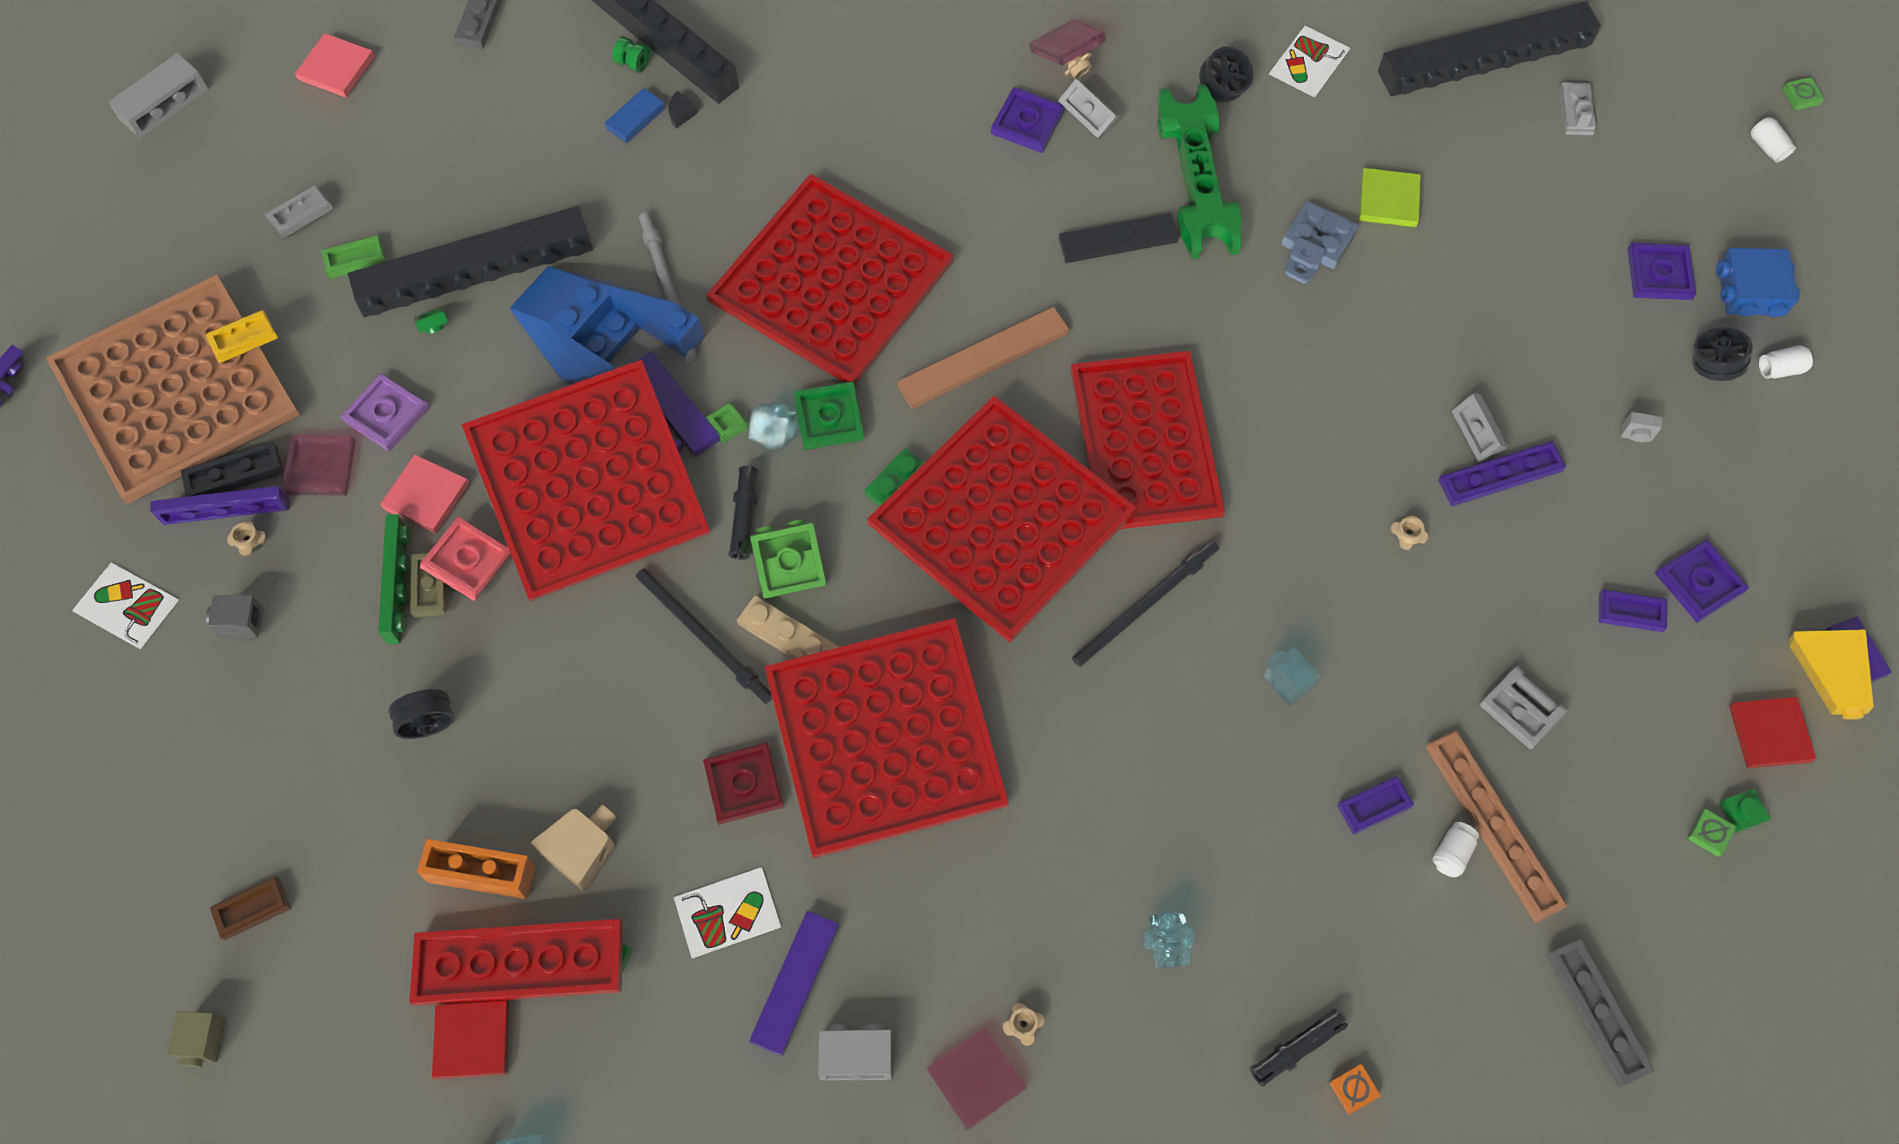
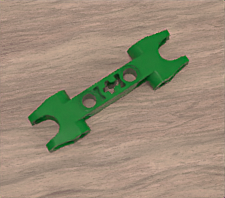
[1157,84,1242,259]

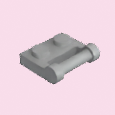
[1479,665,1569,750]

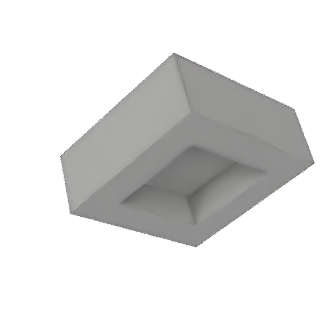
[1620,412,1662,442]

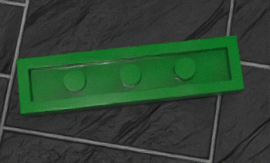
[378,514,411,645]

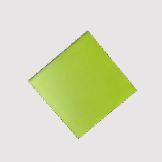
[1359,168,1421,227]

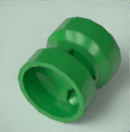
[612,36,651,73]

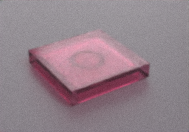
[1029,19,1106,66]
[281,435,356,496]
[927,1027,1026,1131]

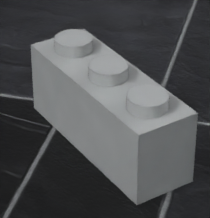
[108,53,208,139]

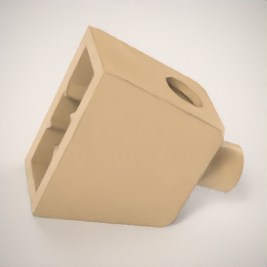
[530,805,617,892]

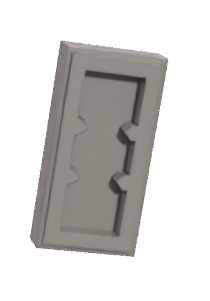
[265,185,333,239]

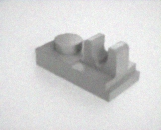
[1058,78,1119,139]
[1559,82,1596,135]
[1452,394,1509,462]

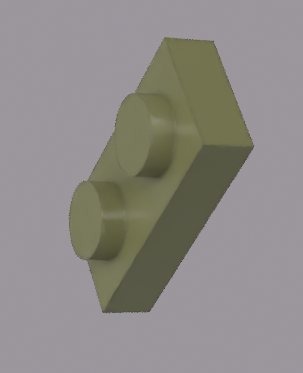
[410,553,446,618]

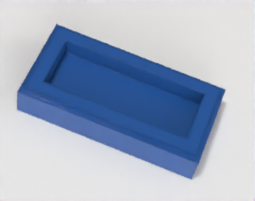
[604,88,665,143]

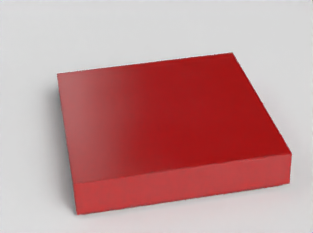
[1729,697,1816,769]
[432,1000,509,1080]

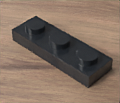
[181,441,284,497]

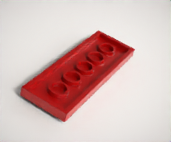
[409,919,623,1006]

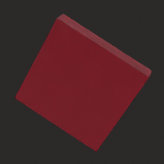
[703,742,784,825]

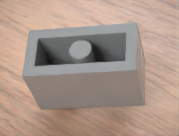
[818,1024,892,1080]

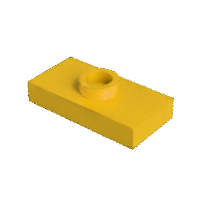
[205,309,278,363]

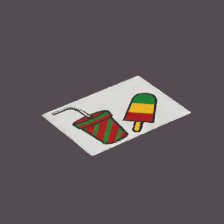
[1269,26,1350,98]
[72,562,179,649]
[674,867,781,958]

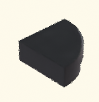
[668,91,698,129]

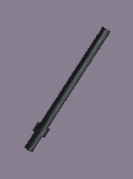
[1072,540,1219,667]
[636,568,772,704]

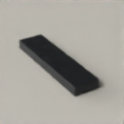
[1058,213,1179,263]

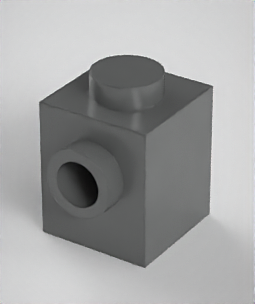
[206,595,264,638]

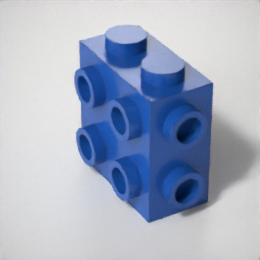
[1716,248,1800,317]

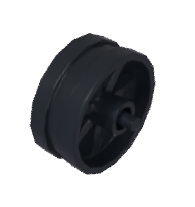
[1199,47,1254,102]
[1692,327,1753,381]
[388,689,455,739]

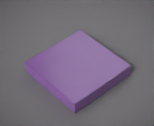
[340,373,430,452]

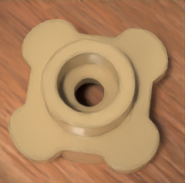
[1064,52,1093,79]
[1391,516,1428,550]
[227,521,266,556]
[1003,1003,1044,1046]

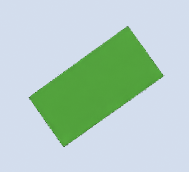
[321,235,387,279]

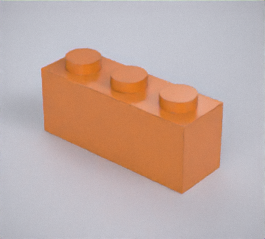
[417,839,536,900]

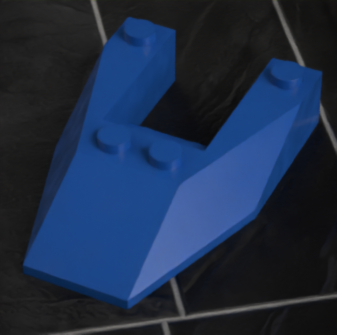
[510,266,705,385]

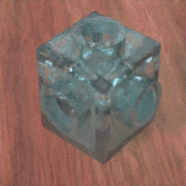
[748,402,799,449]
[1143,912,1195,968]

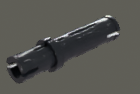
[728,466,759,560]
[1249,1008,1348,1087]

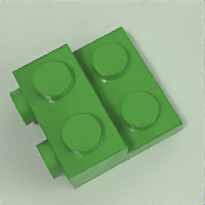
[750,519,826,599]

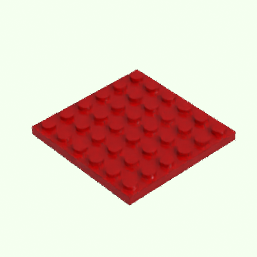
[706,173,954,385]
[461,360,710,601]
[867,396,1137,643]
[764,618,1009,859]

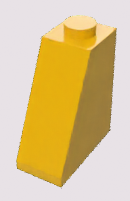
[1789,630,1874,719]

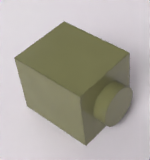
[167,1011,226,1068]

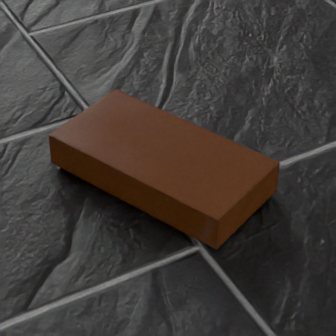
[210,876,291,940]

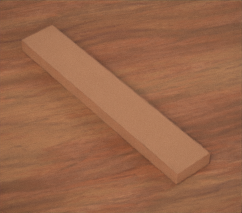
[897,307,1069,409]
[1426,730,1568,924]

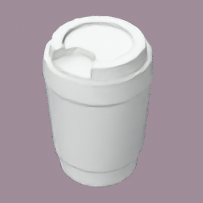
[1751,117,1796,163]
[1759,345,1813,379]
[1433,822,1479,877]

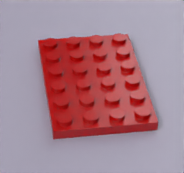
[1070,351,1225,529]

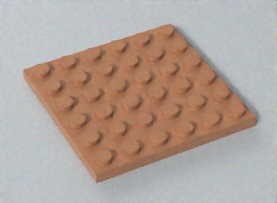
[46,274,300,504]

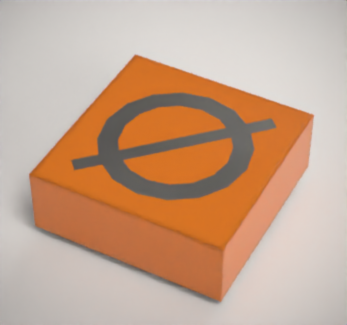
[1329,1064,1381,1115]

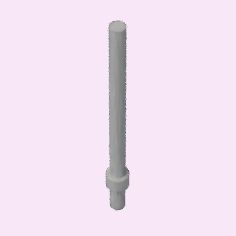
[639,212,698,363]

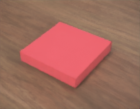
[295,33,375,97]
[380,455,470,534]
[420,517,511,601]

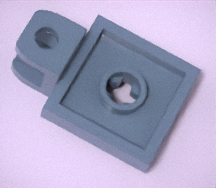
[1281,201,1359,284]

